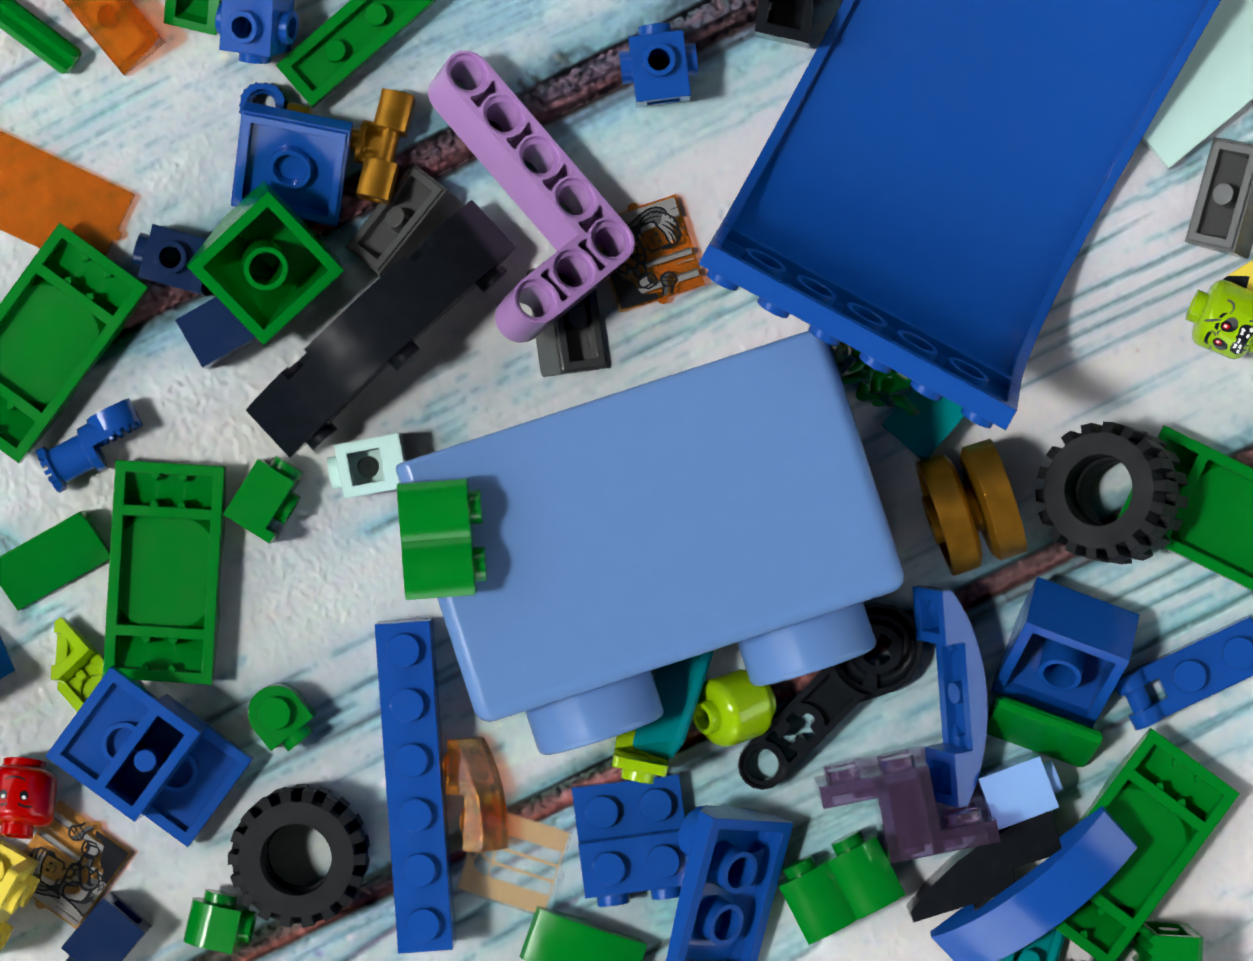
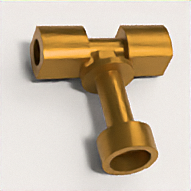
[287,88,416,205]

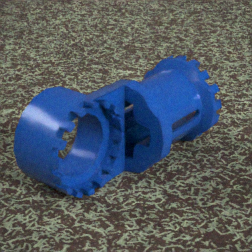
[36,398,143,493]

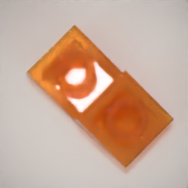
[443,737,509,852]

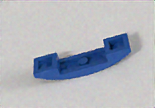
[912,585,988,808]
[930,806,1137,961]

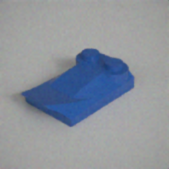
[666,805,794,961]

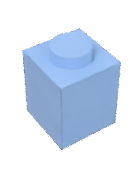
[977,752,1063,830]

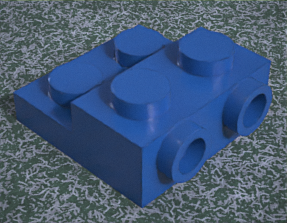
[571,772,688,907]

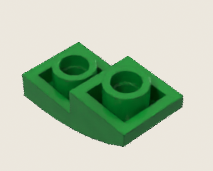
[519,906,648,961]

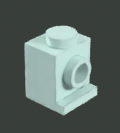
[327,433,407,499]

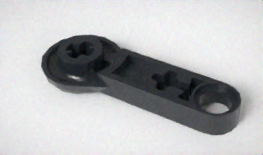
[738,602,923,790]

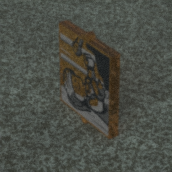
[598,194,705,313]
[22,800,133,929]

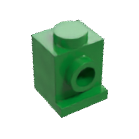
[223,456,303,544]

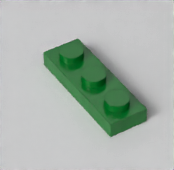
[276,0,436,109]

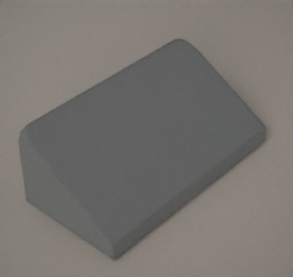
[1185,137,1253,259]
[345,162,463,276]
[527,268,607,377]

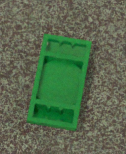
[0,222,149,463]
[1116,425,1253,592]
[102,460,226,685]
[1054,728,1240,961]

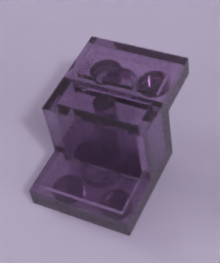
[814,749,1001,864]

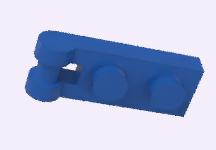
[1115,616,1253,730]

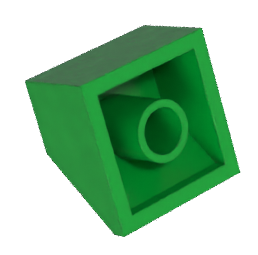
[187,180,344,345]

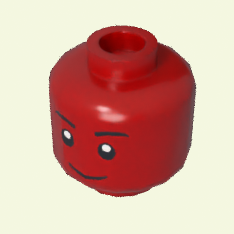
[0,757,58,839]

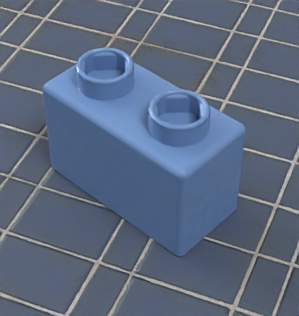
[396,330,904,755]

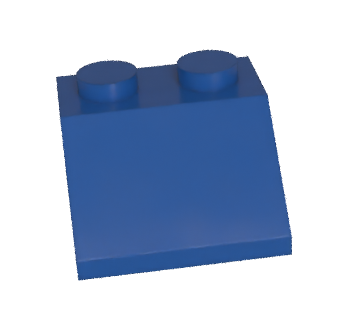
[991,577,1140,728]

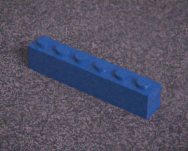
[374,618,456,954]

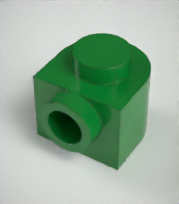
[248,683,317,751]
[183,889,257,955]

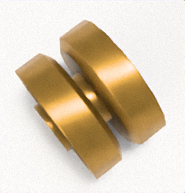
[915,439,1027,576]

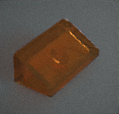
[62,0,166,76]

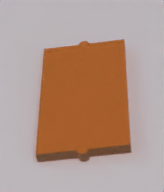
[0,131,135,256]

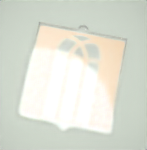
[455,804,573,915]

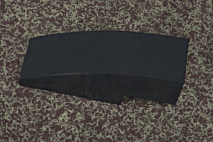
[906,811,1062,923]

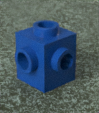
[215,0,299,64]
[619,23,699,108]

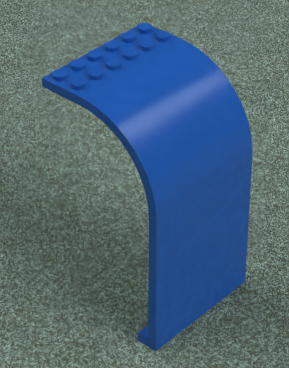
[698,0,1221,430]

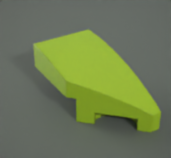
[51,617,104,712]

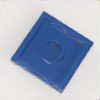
[231,101,353,227]

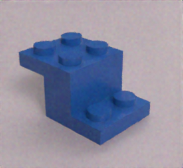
[45,666,254,847]

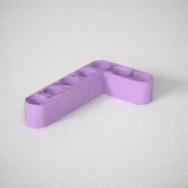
[428,51,635,343]

